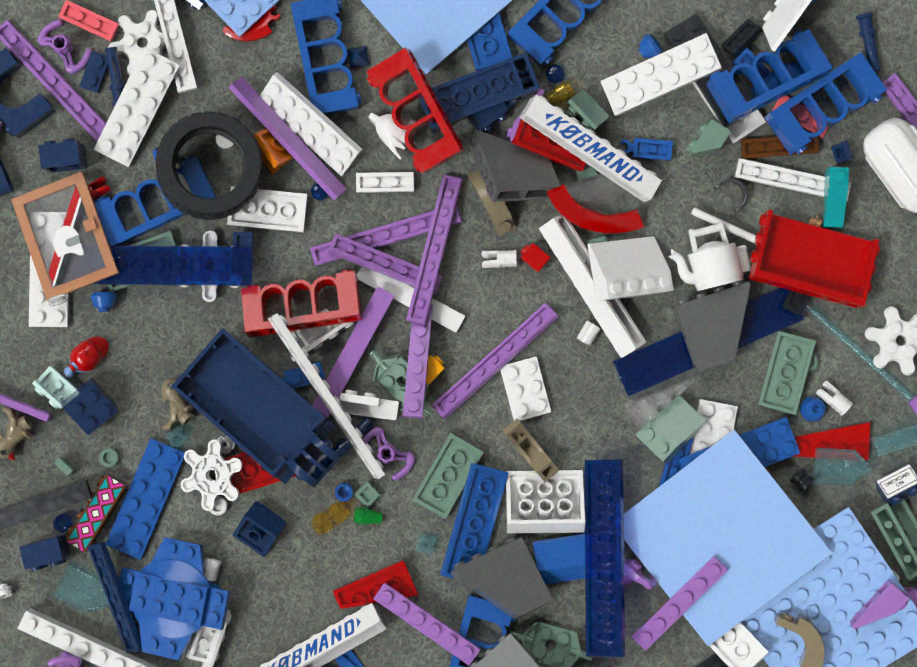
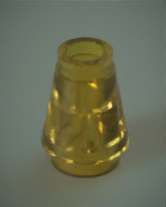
[546,81,575,104]

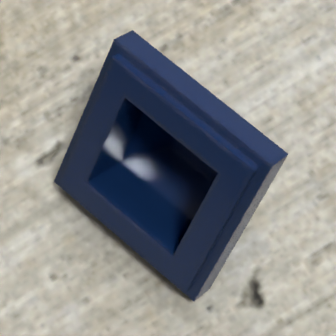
[347,46,370,68]
[831,140,853,165]

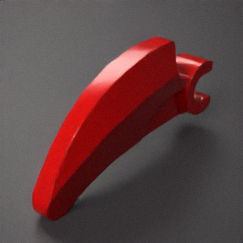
[223,5,281,42]

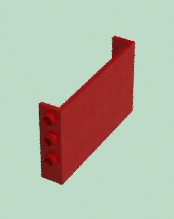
[749,209,880,309]

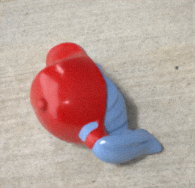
[64,336,109,379]

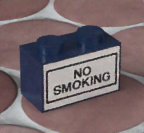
[875,463,917,506]

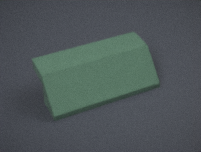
[870,499,917,581]

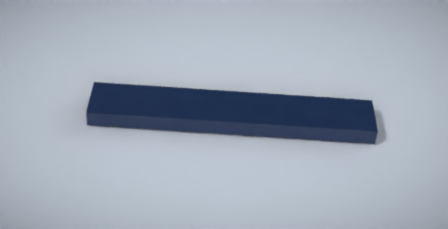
[87,541,142,653]

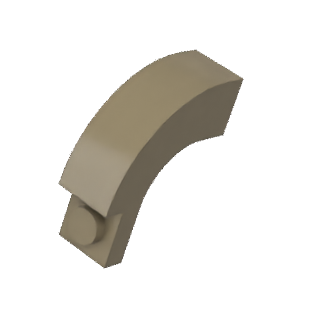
[468,170,516,236]
[502,419,560,482]
[775,612,825,667]

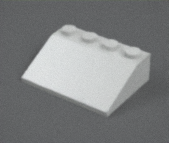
[762,0,812,52]
[588,236,674,302]
[506,470,585,533]

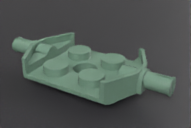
[369,349,432,416]
[511,621,593,667]

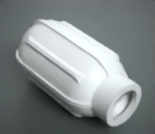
[864,118,917,213]

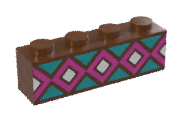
[65,474,129,553]

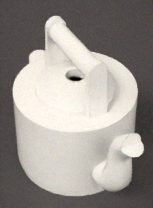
[668,222,751,291]

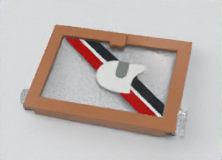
[11,171,119,307]

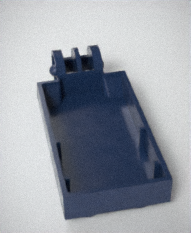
[171,328,342,488]

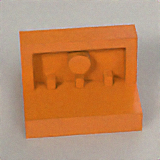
[254,129,295,174]

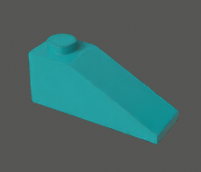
[823,167,849,228]

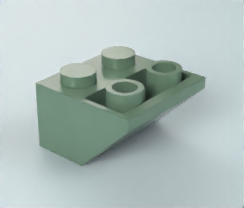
[566,89,610,132]
[686,119,731,158]

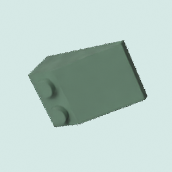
[636,395,707,463]

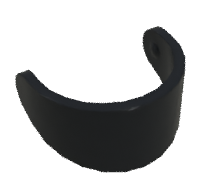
[714,179,747,213]

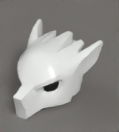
[369,113,417,160]

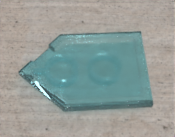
[812,448,872,485]
[53,562,109,614]

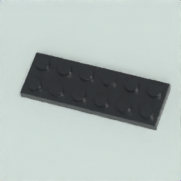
[664,13,753,128]

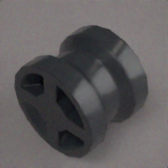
[789,468,814,492]

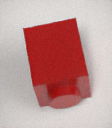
[520,243,550,273]

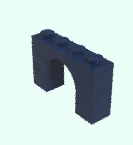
[0,47,55,138]

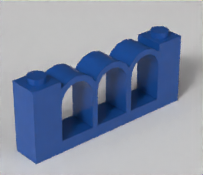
[290,0,362,116]
[507,0,602,67]
[707,29,832,124]
[764,52,887,155]
[95,156,217,248]
[449,593,515,667]

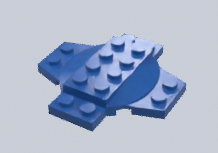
[119,537,231,660]

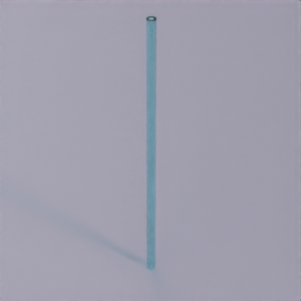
[782,288,914,401]

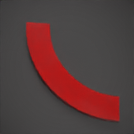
[547,184,644,233]

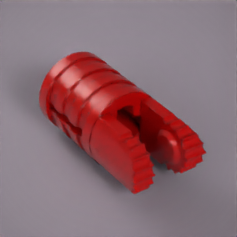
[78,176,111,206]

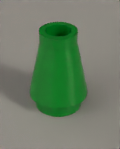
[353,506,382,525]

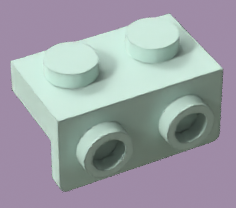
[32,366,77,409]

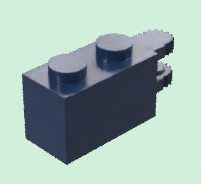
[465,98,520,133]

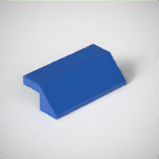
[533,530,615,584]

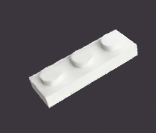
[356,172,414,193]

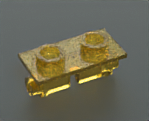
[310,501,351,535]

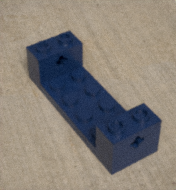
[419,52,540,134]

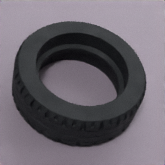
[156,111,263,220]

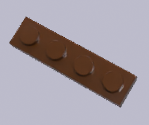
[740,137,819,159]

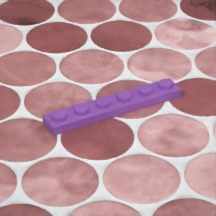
[328,233,442,295]
[403,304,433,419]
[632,556,728,651]
[374,583,481,665]

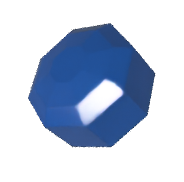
[335,483,353,501]

